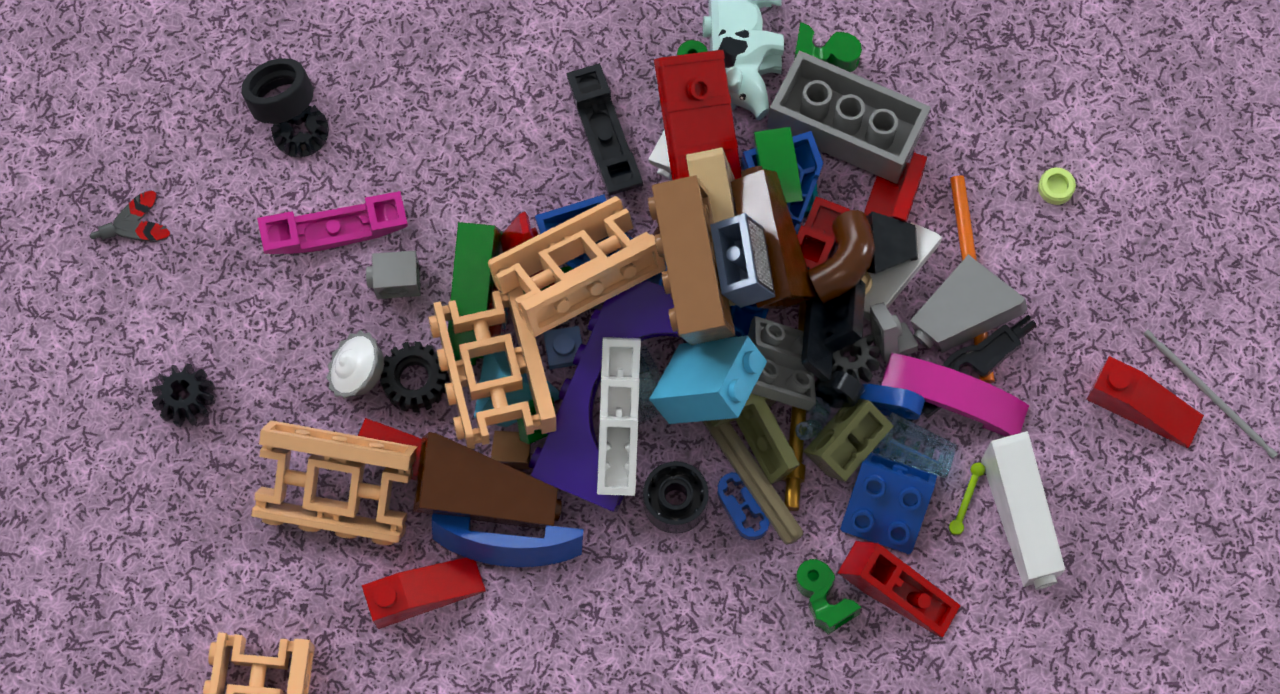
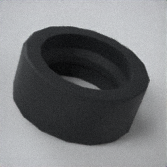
[241,58,314,124]

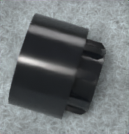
[643,461,709,534]

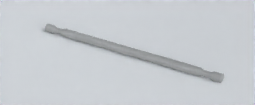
[1143,329,1278,459]

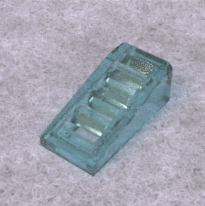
[872,412,957,478]

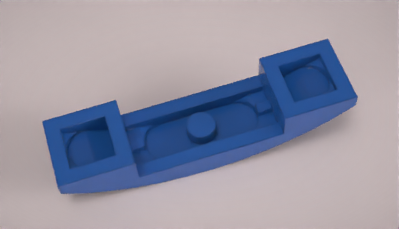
[431,514,584,567]

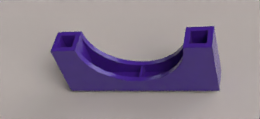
[529,280,683,512]

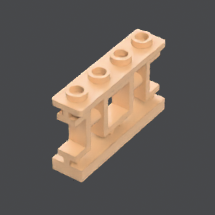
[488,196,666,337]
[428,287,556,449]
[251,421,417,545]
[203,632,315,694]

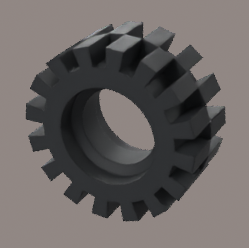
[380,341,449,413]

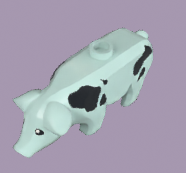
[703,0,784,120]

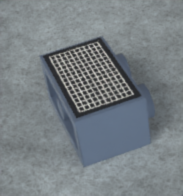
[710,213,775,308]

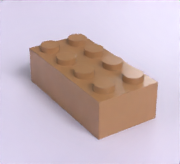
[648,175,736,345]

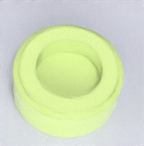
[1038,168,1076,205]

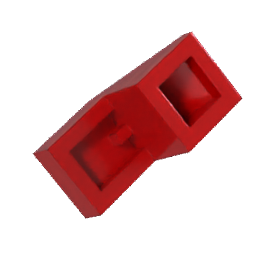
[797,196,850,269]

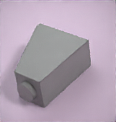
[910,254,1027,353]

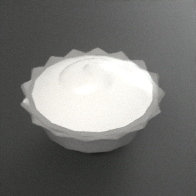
[326,330,384,399]

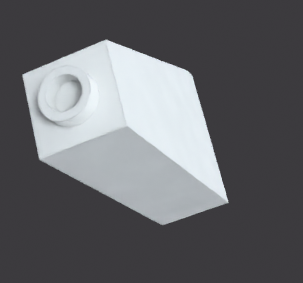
[981,431,1065,590]

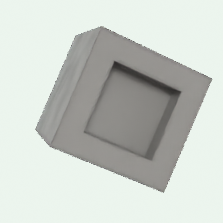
[366,250,421,299]

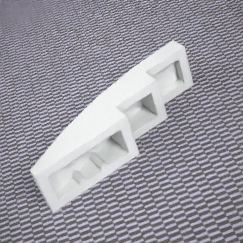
[597,337,641,496]

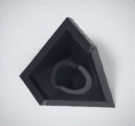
[867,211,918,274]

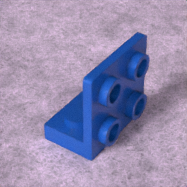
[840,452,937,554]

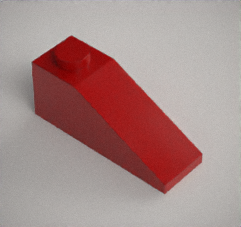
[1086,356,1204,448]
[837,541,961,638]
[361,557,486,629]

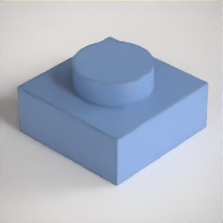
[543,326,582,370]

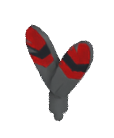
[90,190,170,242]

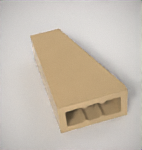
[686,147,737,306]

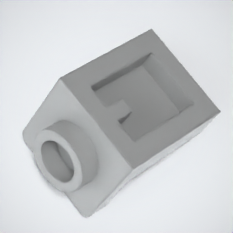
[870,302,918,361]

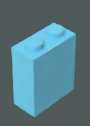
[649,336,767,424]

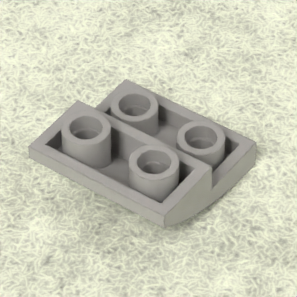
[748,316,816,411]

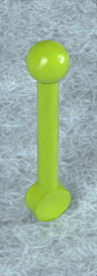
[949,462,985,535]

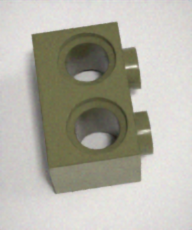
[803,399,894,482]

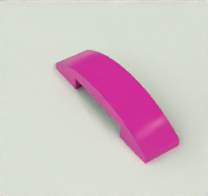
[257,191,408,254]
[880,353,1029,437]

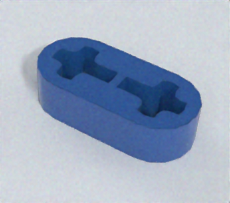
[860,383,926,420]
[717,472,769,541]

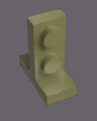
[710,393,800,484]

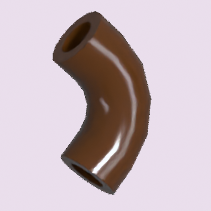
[808,210,875,303]

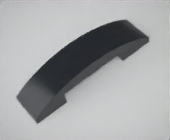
[566,63,643,196]

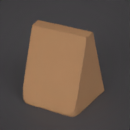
[491,431,531,470]

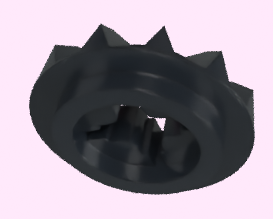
[271,105,329,157]

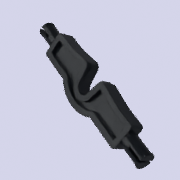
[897,315,1037,428]

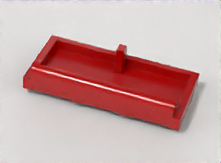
[654,50,742,180]

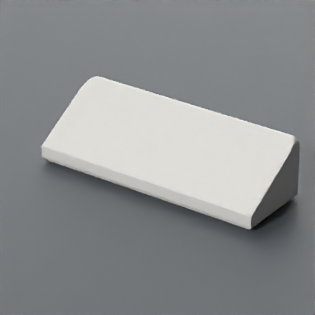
[864,222,942,321]

